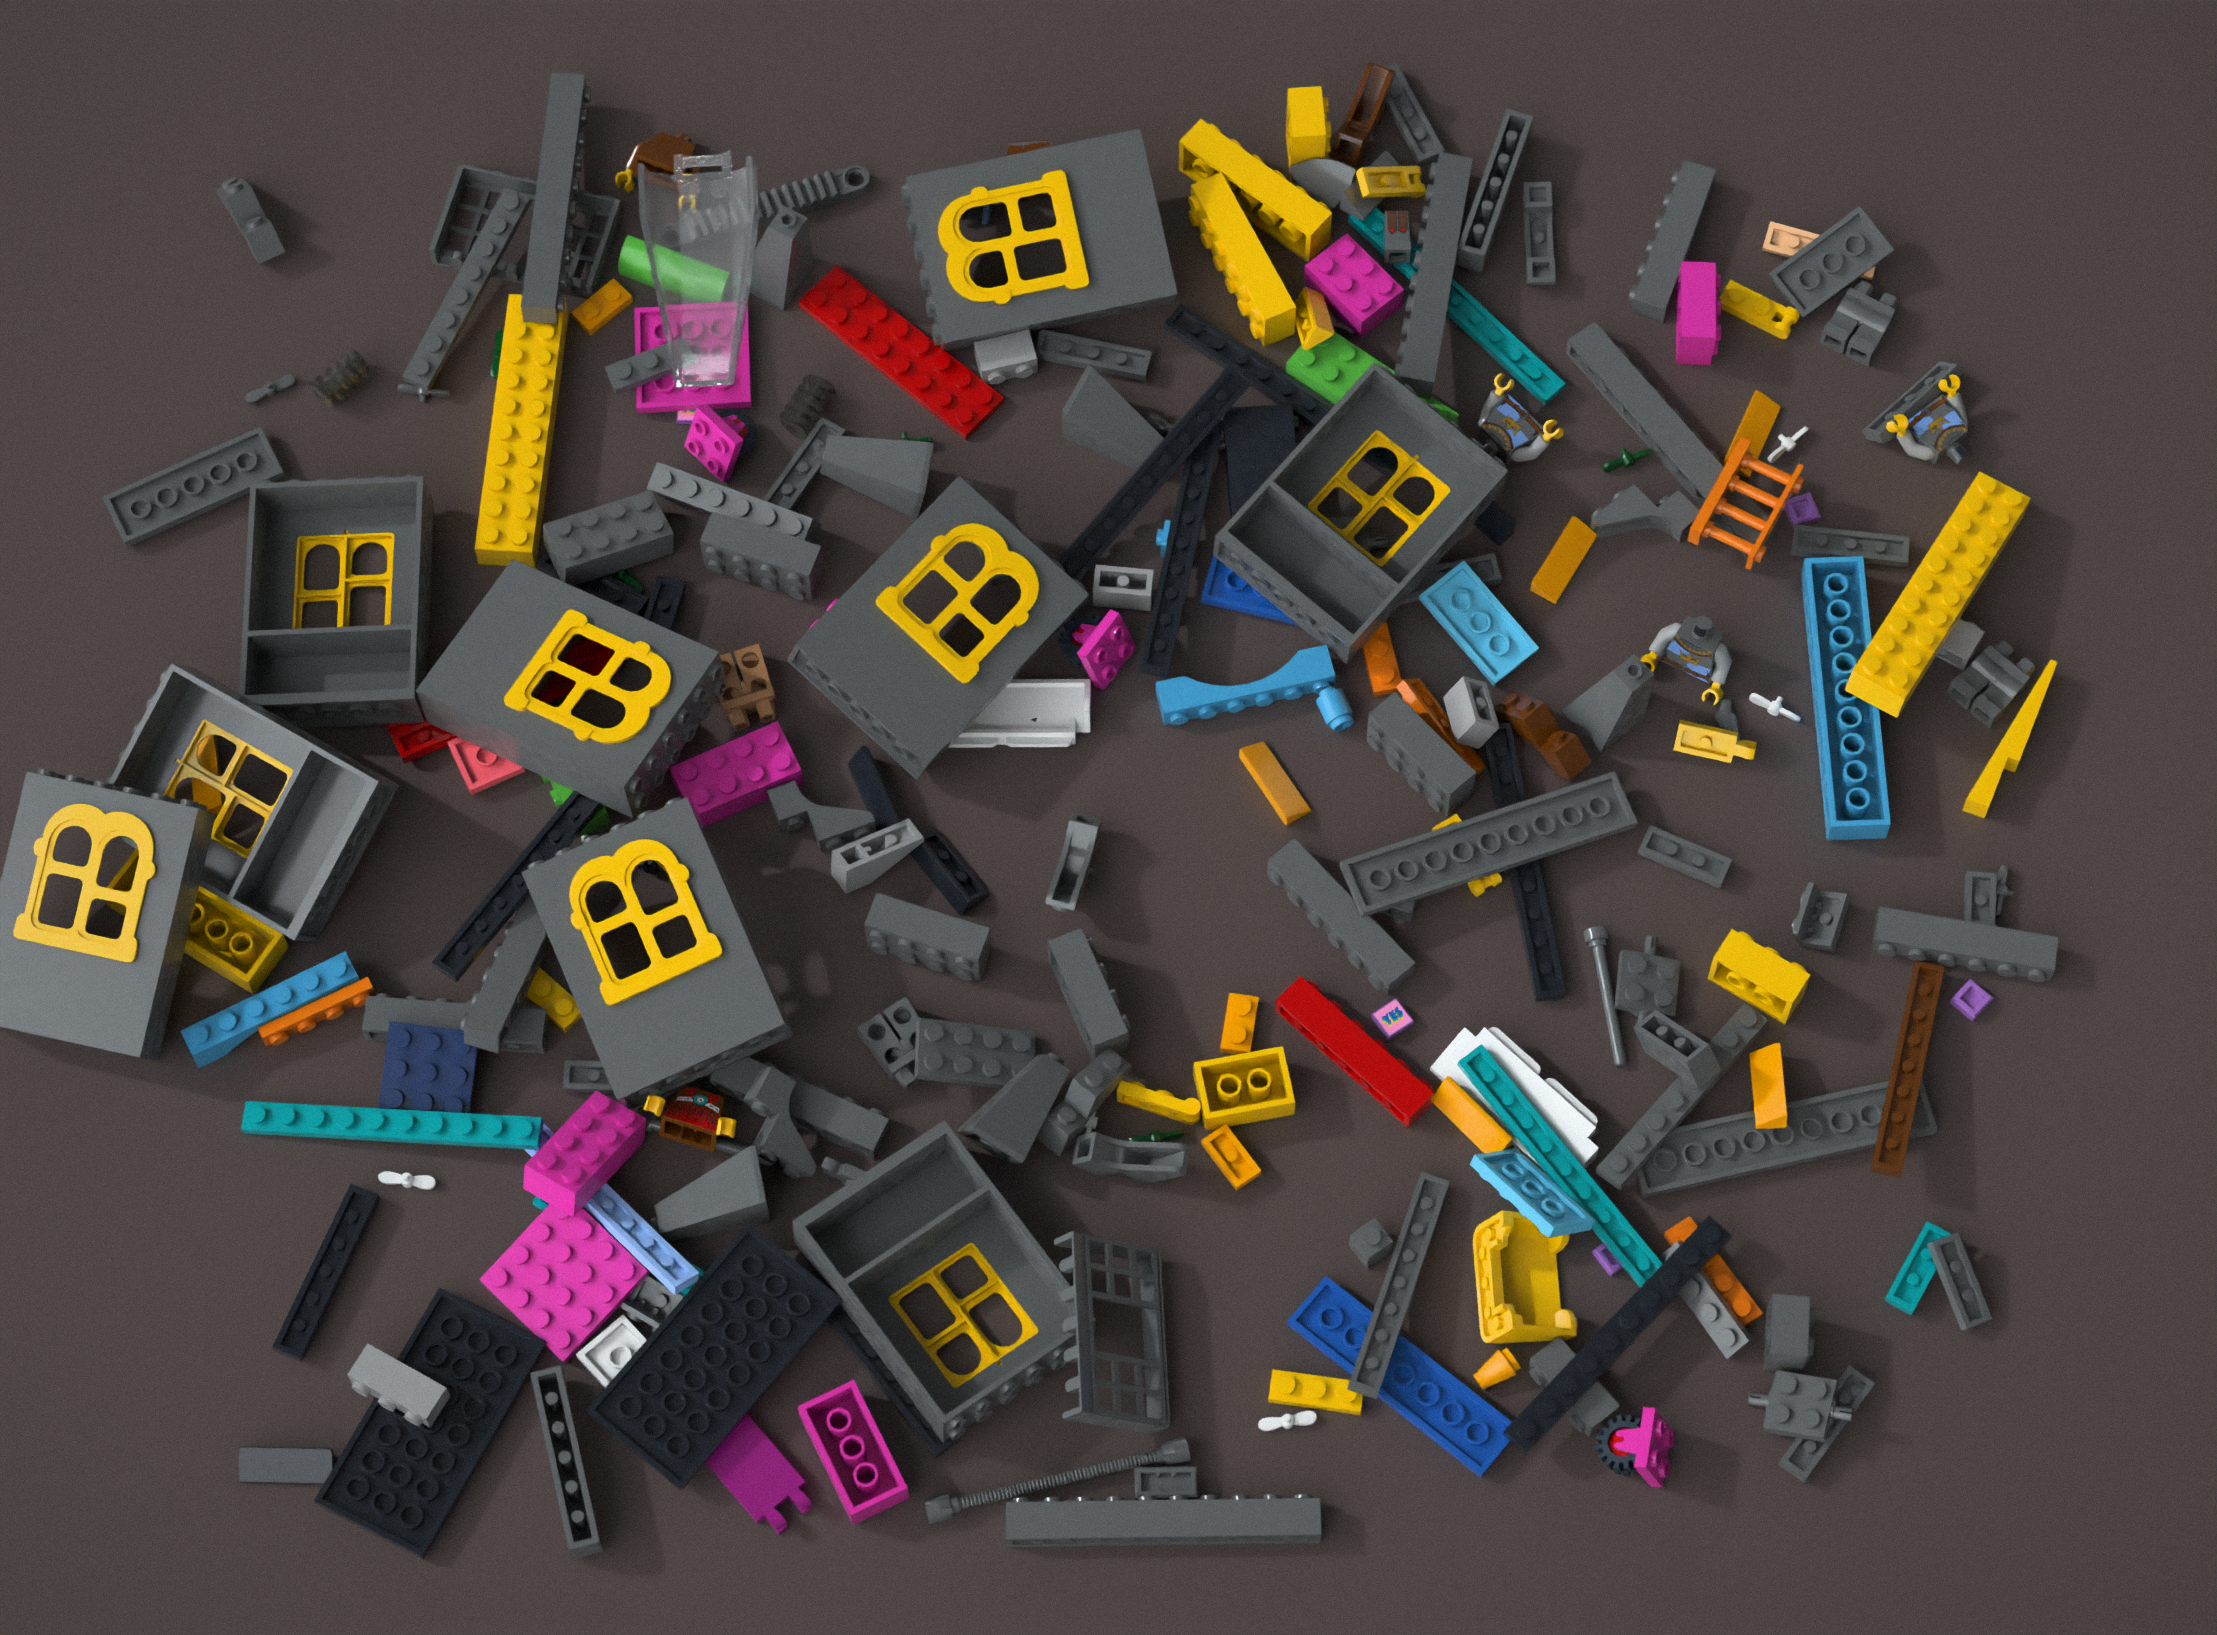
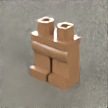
[718,643,776,731]

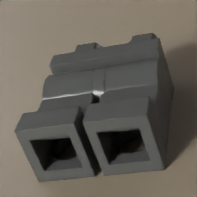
[1819,280,1897,366]
[1947,640,2036,729]
[857,996,919,1090]

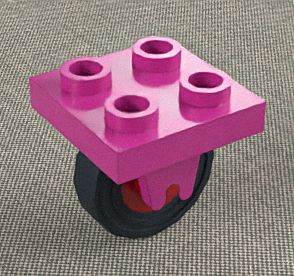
[684,403,758,483]

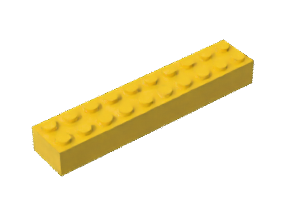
[474,294,569,568]
[1845,471,2031,718]

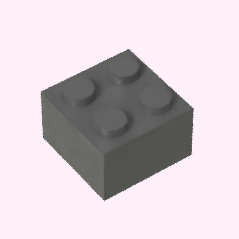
[1763,1294,1815,1374]

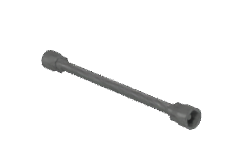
[924,1436,1191,1524]

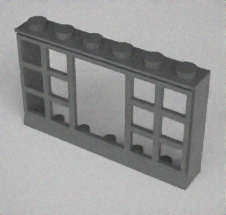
[429,164,623,299]
[1054,1231,1171,1434]

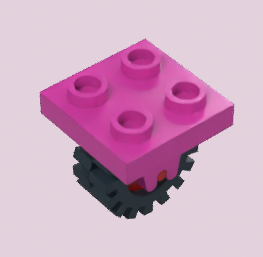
[1058,609,1136,691]
[1596,1407,1674,1488]

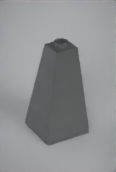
[736,205,814,311]
[1062,365,1163,470]
[816,435,933,519]
[1562,654,1655,753]
[957,1053,1070,1164]
[651,1145,770,1242]

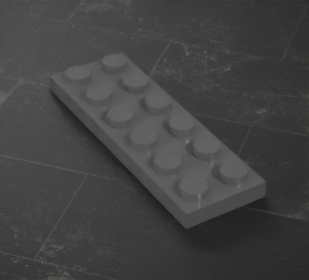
[102,426,285,548]

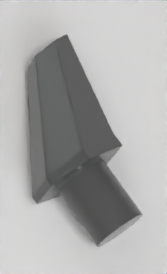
[1714,699,1740,741]

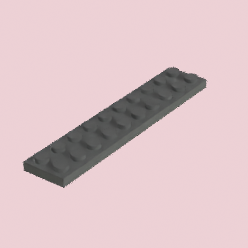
[1339,771,1638,918]
[1635,1079,1938,1198]

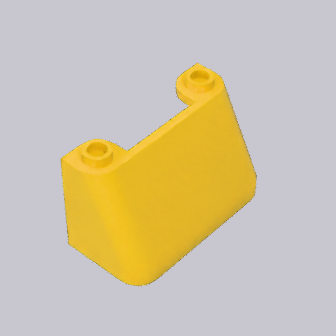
[1473,1210,1578,1344]

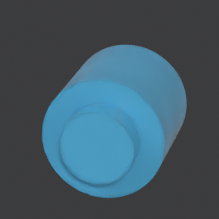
[1316,686,1354,732]

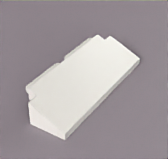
[948,679,1091,748]
[1430,1027,1599,1178]

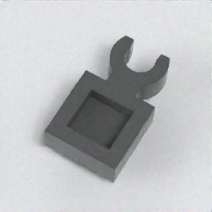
[821,1157,866,1186]

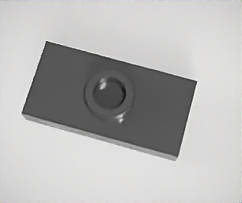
[1134,1467,1198,1500]

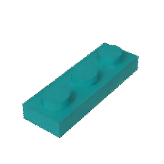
[1884,1221,1951,1316]

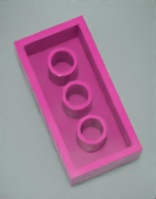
[669,721,804,826]
[523,1091,646,1217]
[797,1380,909,1525]

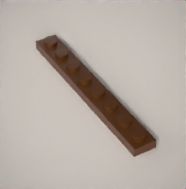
[1870,961,1945,1178]

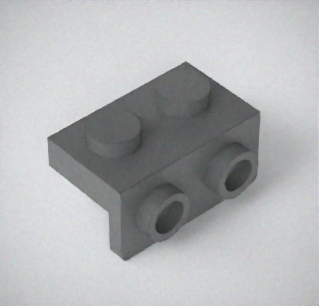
[1792,882,1851,952]
[620,1274,685,1331]

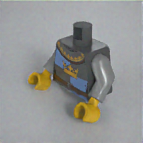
[1478,374,1564,464]
[1886,375,1970,466]
[1640,616,1732,705]

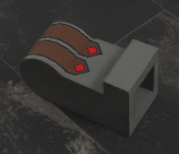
[1384,211,1411,264]

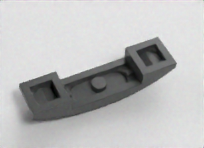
[1523,182,1556,285]

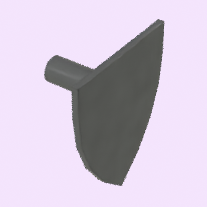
[1289,158,1356,210]

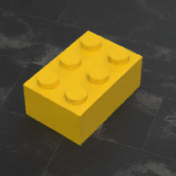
[1286,86,1331,180]
[1707,929,1810,1024]
[1193,1046,1295,1131]

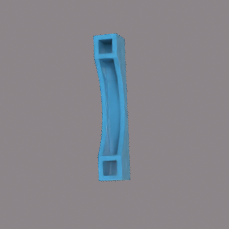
[1156,645,1335,725]
[181,951,359,1068]

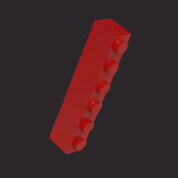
[1275,976,1434,1128]

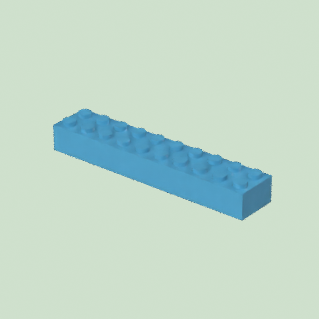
[1801,556,1891,840]

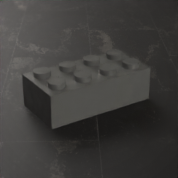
[543,490,674,586]
[700,511,825,601]
[1366,692,1476,817]
[864,893,992,982]
[1048,928,1132,1061]

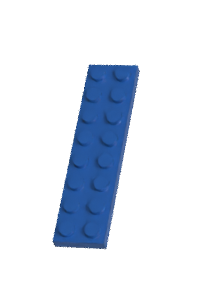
[1287,1276,1512,1478]

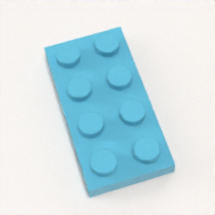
[1418,560,1539,686]
[1470,1148,1595,1238]

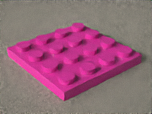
[634,302,752,413]
[479,1204,651,1363]

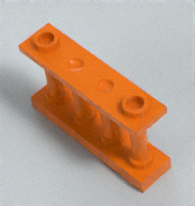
[1687,437,1805,570]

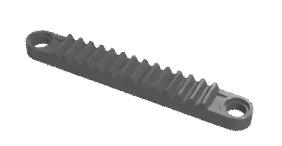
[656,165,871,254]

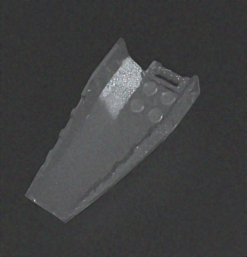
[638,151,759,389]

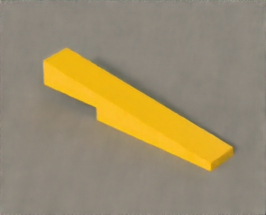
[1962,660,2057,818]

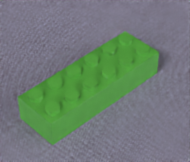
[1286,332,1459,425]

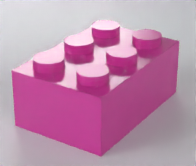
[1304,233,1404,339]
[1676,261,1721,365]

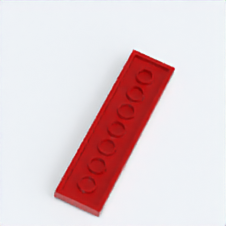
[798,265,1004,440]

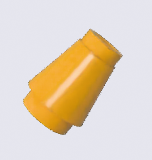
[1473,1348,1521,1390]

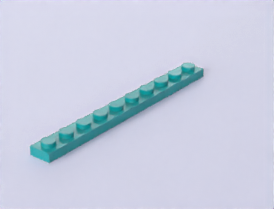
[1348,207,1566,406]
[1457,1044,1662,1287]
[241,1101,544,1150]

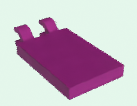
[706,1414,813,1535]

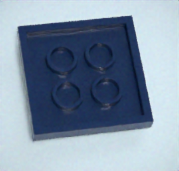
[379,1021,479,1113]

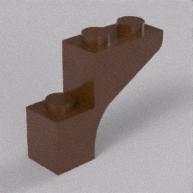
[1329,62,1396,166]
[1494,692,1592,780]

